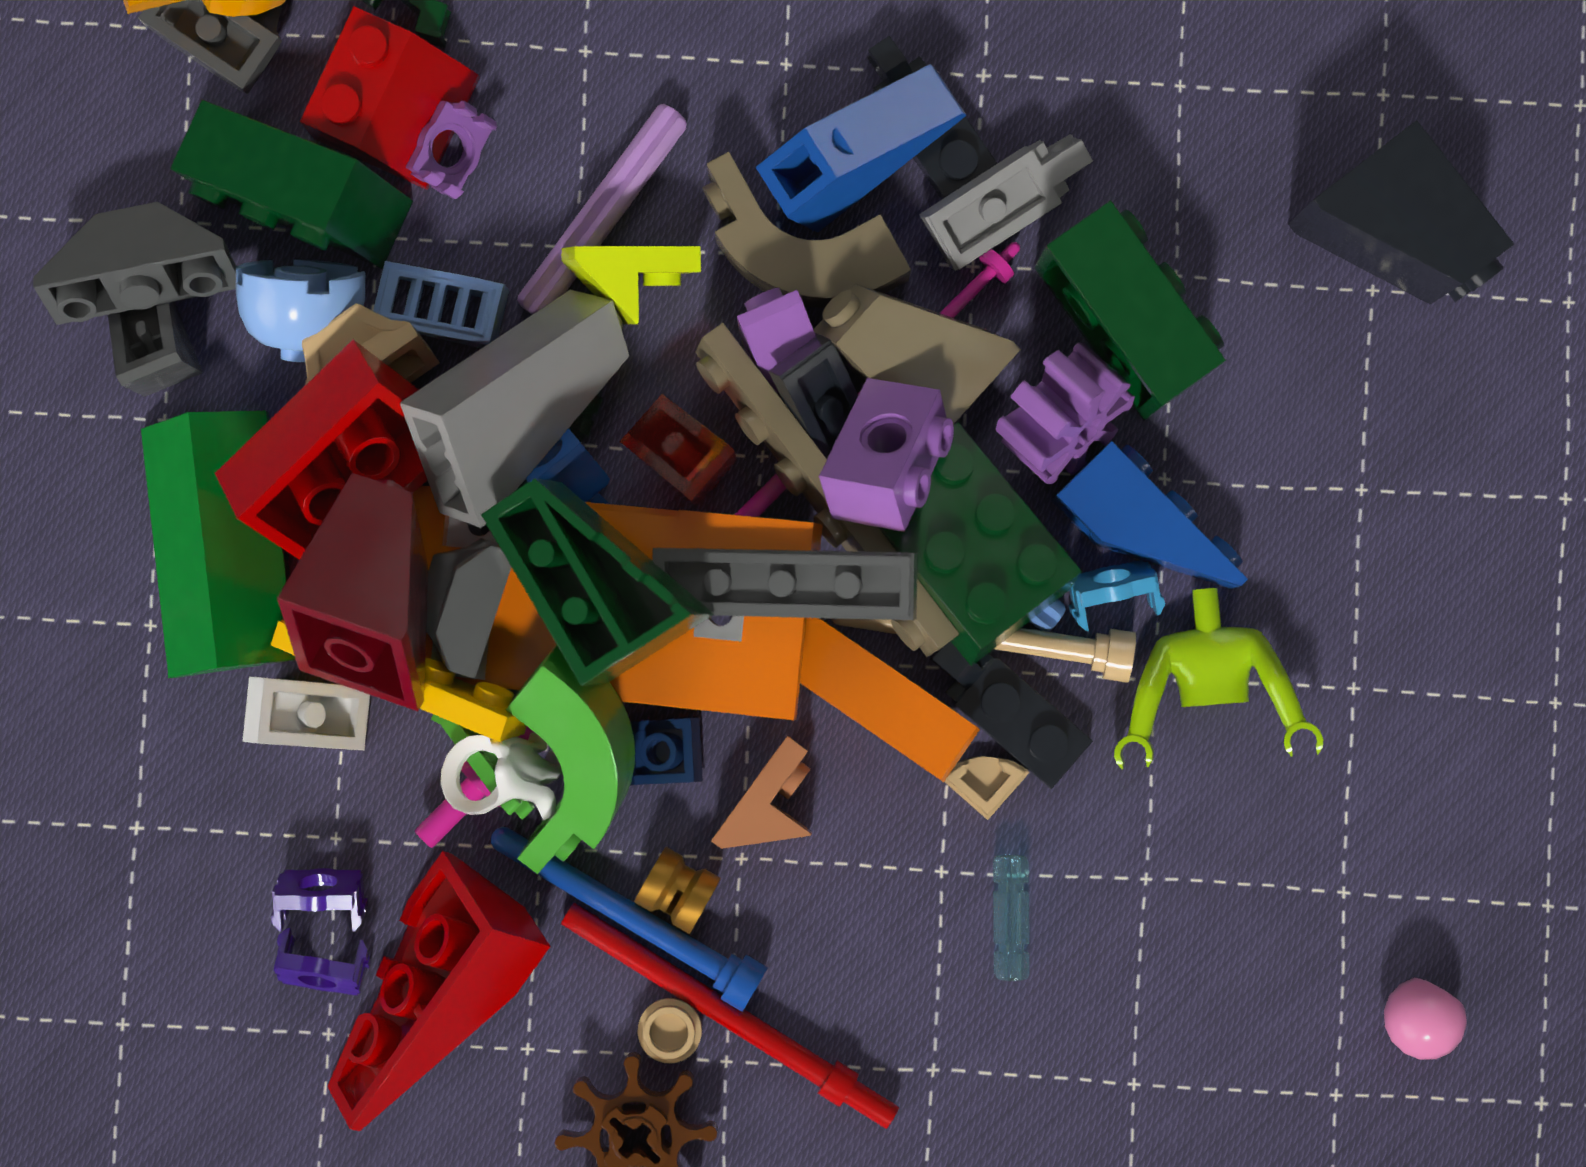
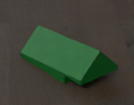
[141,410,296,679]

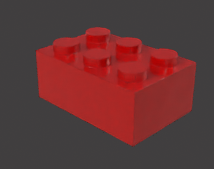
[215,339,427,560]

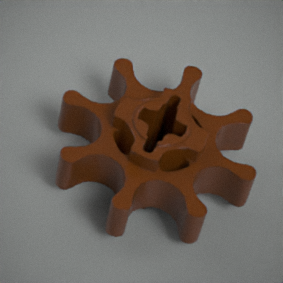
[555,1052,718,1167]

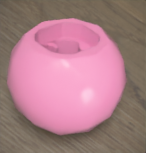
[1384,978,1467,1060]

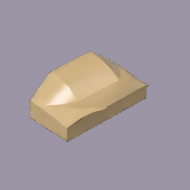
[302,303,440,385]

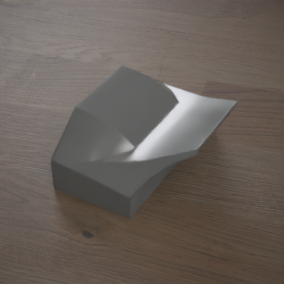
[138,0,282,95]
[426,538,511,678]

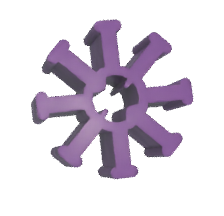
[996,342,1135,484]

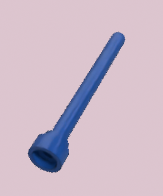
[491,827,768,1012]

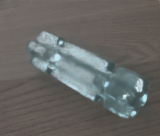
[993,854,1030,981]

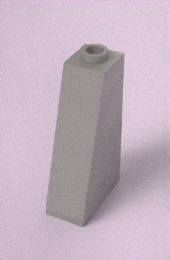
[400,290,629,528]

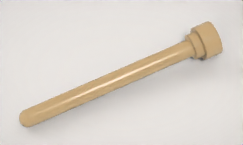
[831,618,1136,683]

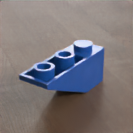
[756,64,967,233]
[1051,441,1248,589]

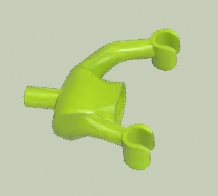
[1114,588,1323,769]

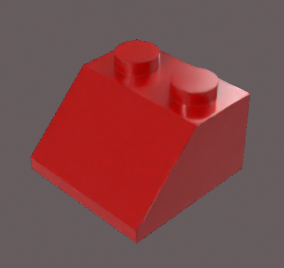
[300,6,480,190]

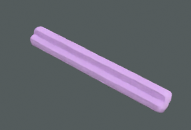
[517,103,687,315]

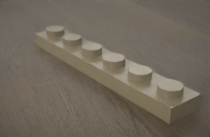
[695,323,959,657]

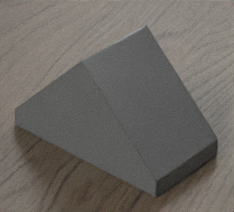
[108,302,203,397]

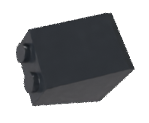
[1288,120,1514,305]

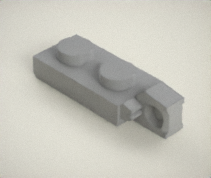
[919,134,1093,271]

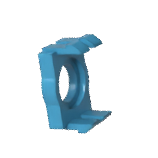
[1069,560,1165,631]

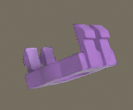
[406,100,497,199]

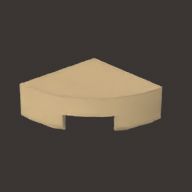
[944,756,1030,820]

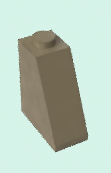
[813,284,1021,424]

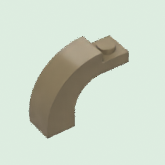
[702,152,911,308]

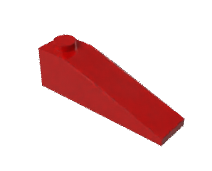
[327,851,551,1131]

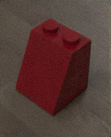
[277,473,428,711]

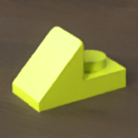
[561,246,701,324]

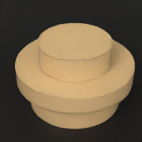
[638,998,702,1063]

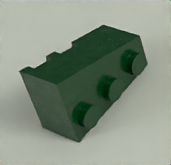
[170,100,413,269]
[481,478,714,686]

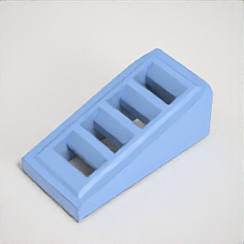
[373,261,509,349]

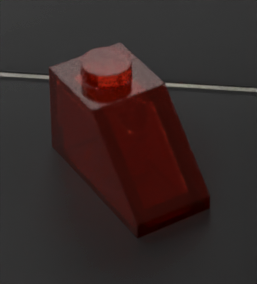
[620,394,737,508]

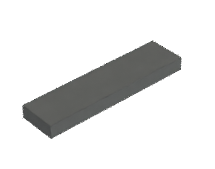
[652,548,918,620]

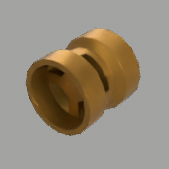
[634,847,721,934]

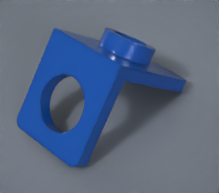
[526,428,610,502]

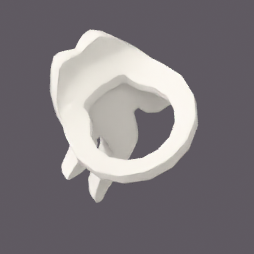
[441,732,562,820]

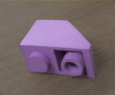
[737,288,816,399]

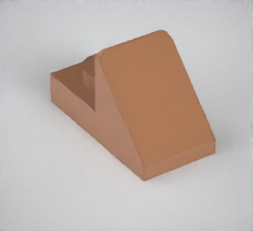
[711,735,812,849]

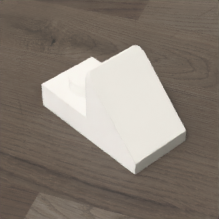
[243,676,370,751]

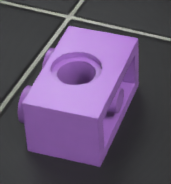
[819,378,954,532]

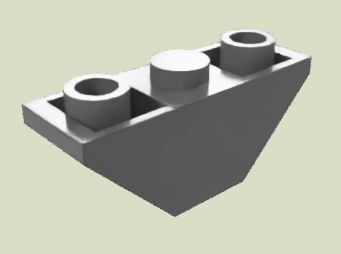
[33,202,236,325]

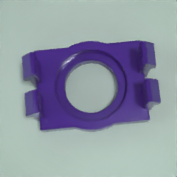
[271,868,368,932]
[273,928,371,996]

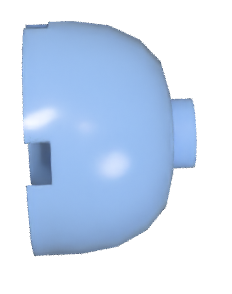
[236,260,365,362]

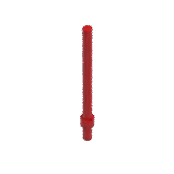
[561,902,899,1129]

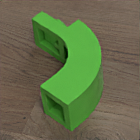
[506,644,635,874]

